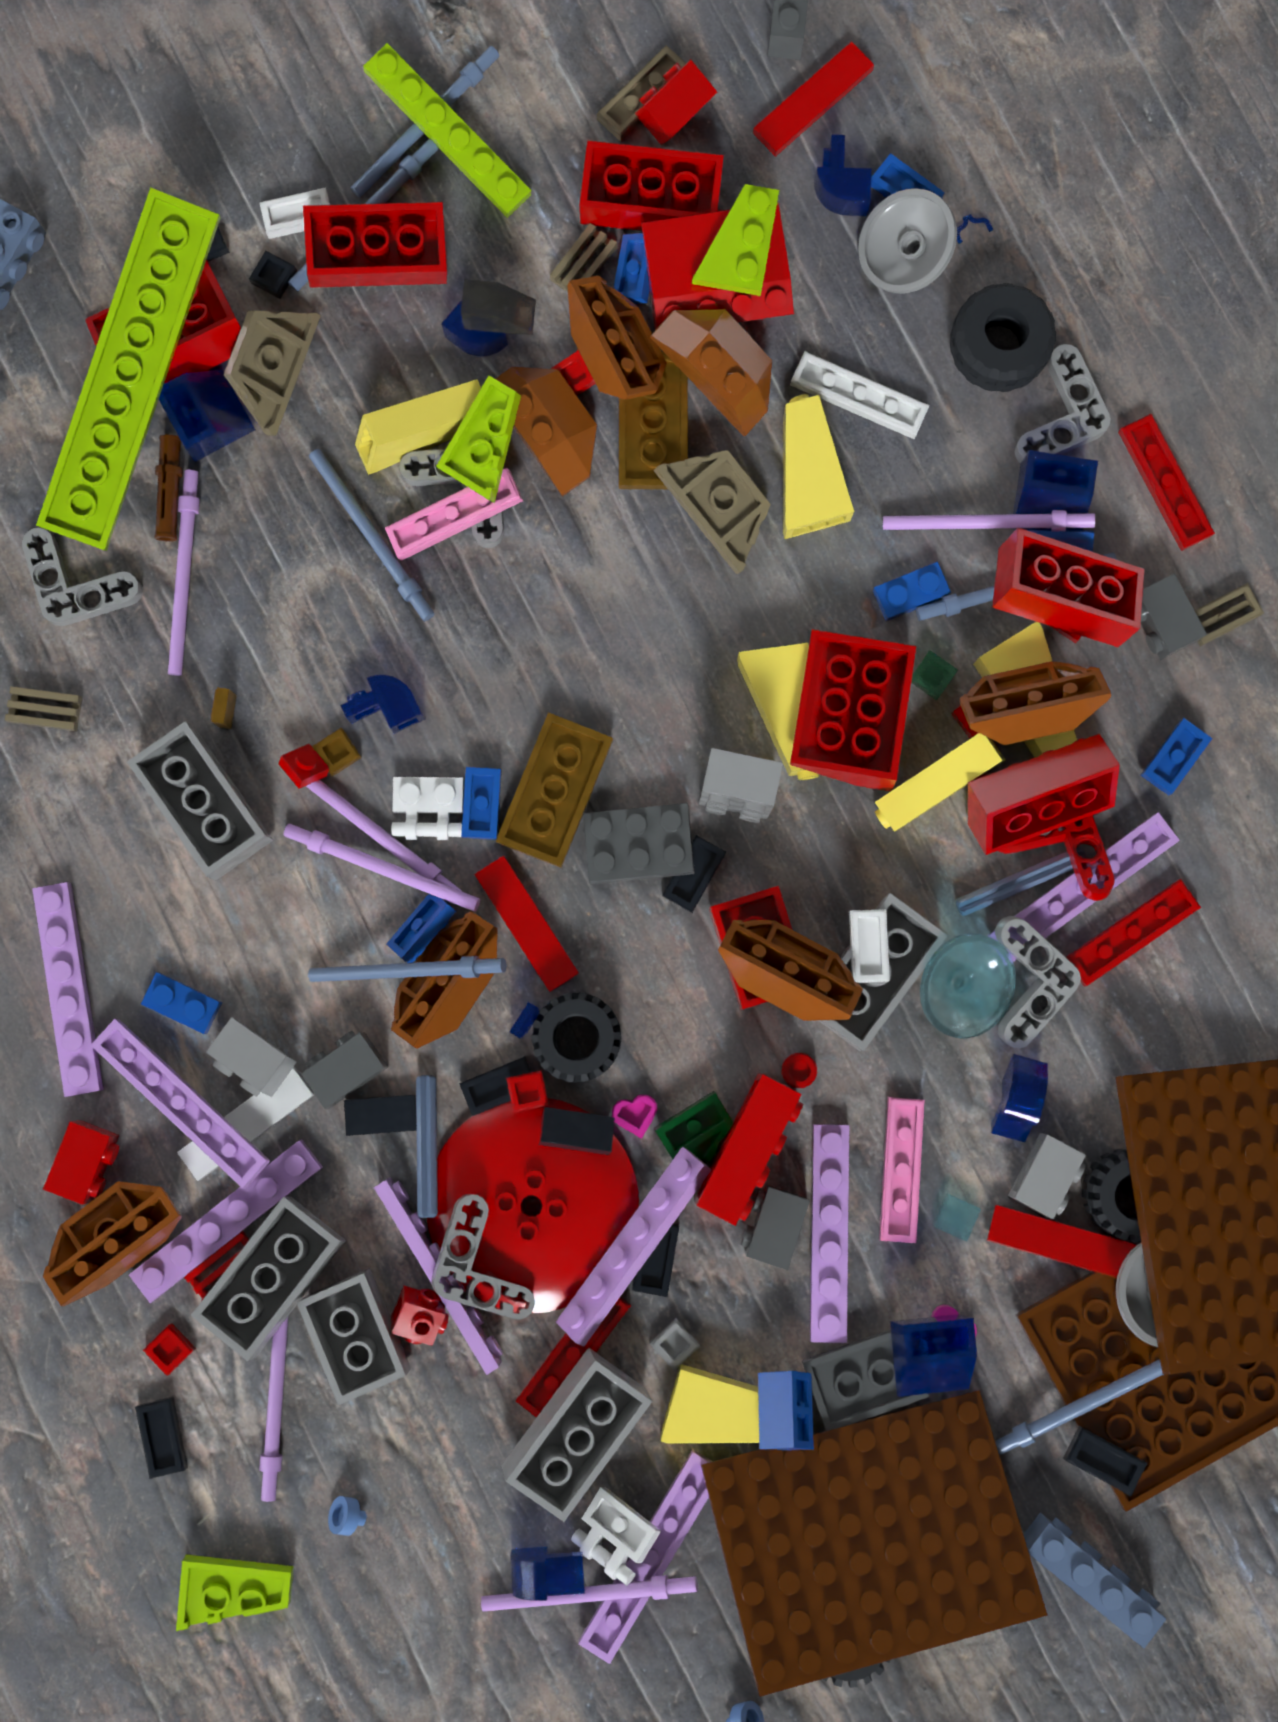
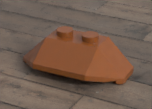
[567,276,667,400]
[649,309,772,436]
[495,367,598,497]
[960,661,1111,745]
[391,911,498,1049]
[718,920,863,1021]
[43,1181,182,1306]

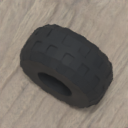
[950,283,1056,392]

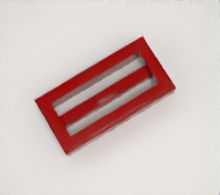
[184,1231,250,1301]

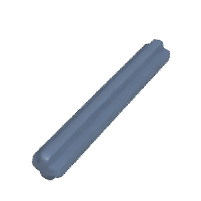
[955,847,1087,916]
[416,1075,438,1218]

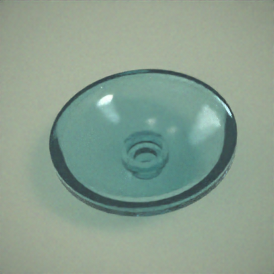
[920,933,1016,1039]

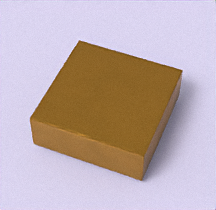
[210,687,237,729]
[312,727,362,776]

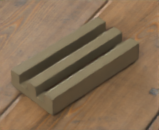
[550,223,618,293]
[1194,583,1264,647]
[5,686,82,731]

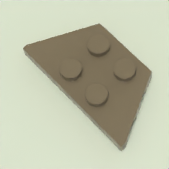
[224,310,321,436]
[653,450,771,574]

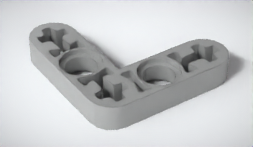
[1014,344,1111,467]
[399,449,504,549]
[22,528,143,626]
[995,916,1081,1049]
[431,1194,535,1320]

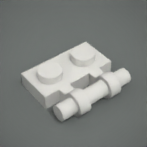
[391,777,464,840]
[571,1487,661,1586]

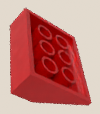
[641,202,794,330]
[85,260,241,393]
[790,629,917,792]

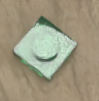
[911,650,958,700]

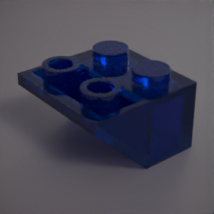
[159,370,256,462]
[1011,450,1098,530]
[890,1314,977,1397]

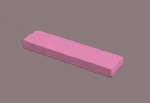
[385,467,523,561]
[879,1097,925,1243]

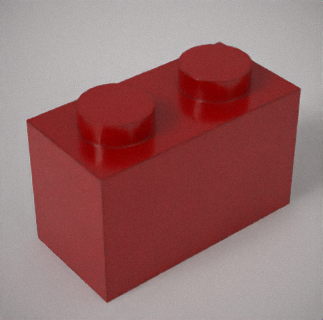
[635,60,717,145]
[43,1120,120,1205]

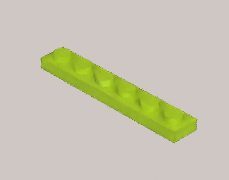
[363,43,531,218]

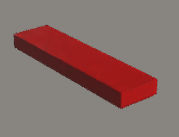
[753,41,874,157]
[1118,414,1215,551]
[474,855,579,992]
[1065,879,1201,987]
[986,1205,1137,1278]
[515,1297,631,1418]

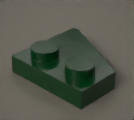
[654,1091,734,1164]

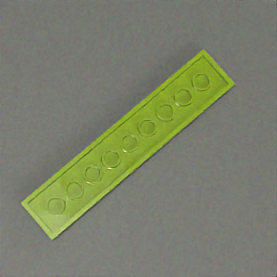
[36,187,221,551]

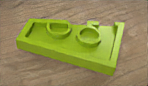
[692,184,779,296]
[436,376,521,503]
[176,1554,294,1631]

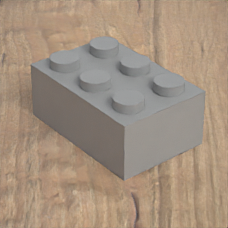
[699,748,783,823]
[296,1268,411,1405]

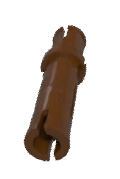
[154,434,183,542]

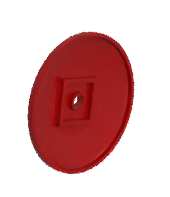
[427,1098,639,1313]

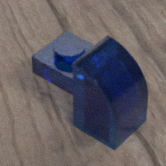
[814,134,872,216]
[441,289,519,357]
[340,675,425,734]
[991,1054,1048,1143]
[510,1546,585,1601]

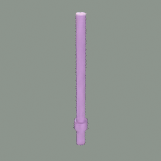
[168,470,200,676]
[883,510,1095,532]
[306,780,462,891]
[284,823,480,912]
[259,1317,288,1502]
[481,1575,698,1612]

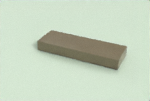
[596,45,686,142]

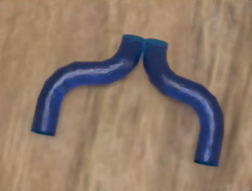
[957,214,993,244]

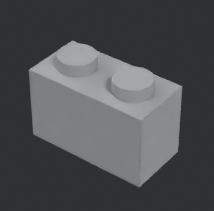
[206,1017,297,1097]
[1008,1133,1086,1219]

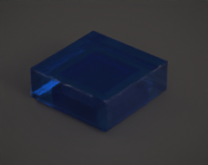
[509,1002,541,1039]

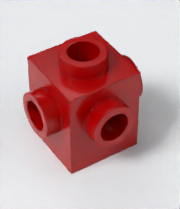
[391,1285,449,1346]

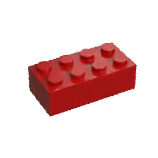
[579,140,724,231]
[303,202,447,288]
[992,528,1144,647]
[968,734,1120,855]
[694,1073,804,1226]

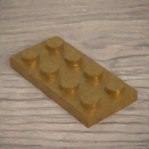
[619,352,688,490]
[496,712,613,868]

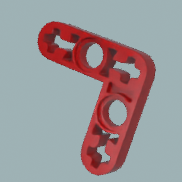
[999,815,1115,901]

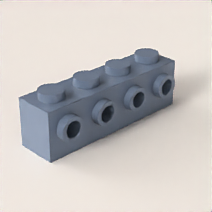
[0,199,46,310]
[1023,1512,1166,1648]

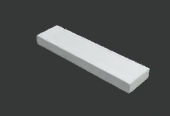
[790,351,930,439]
[177,1066,315,1181]

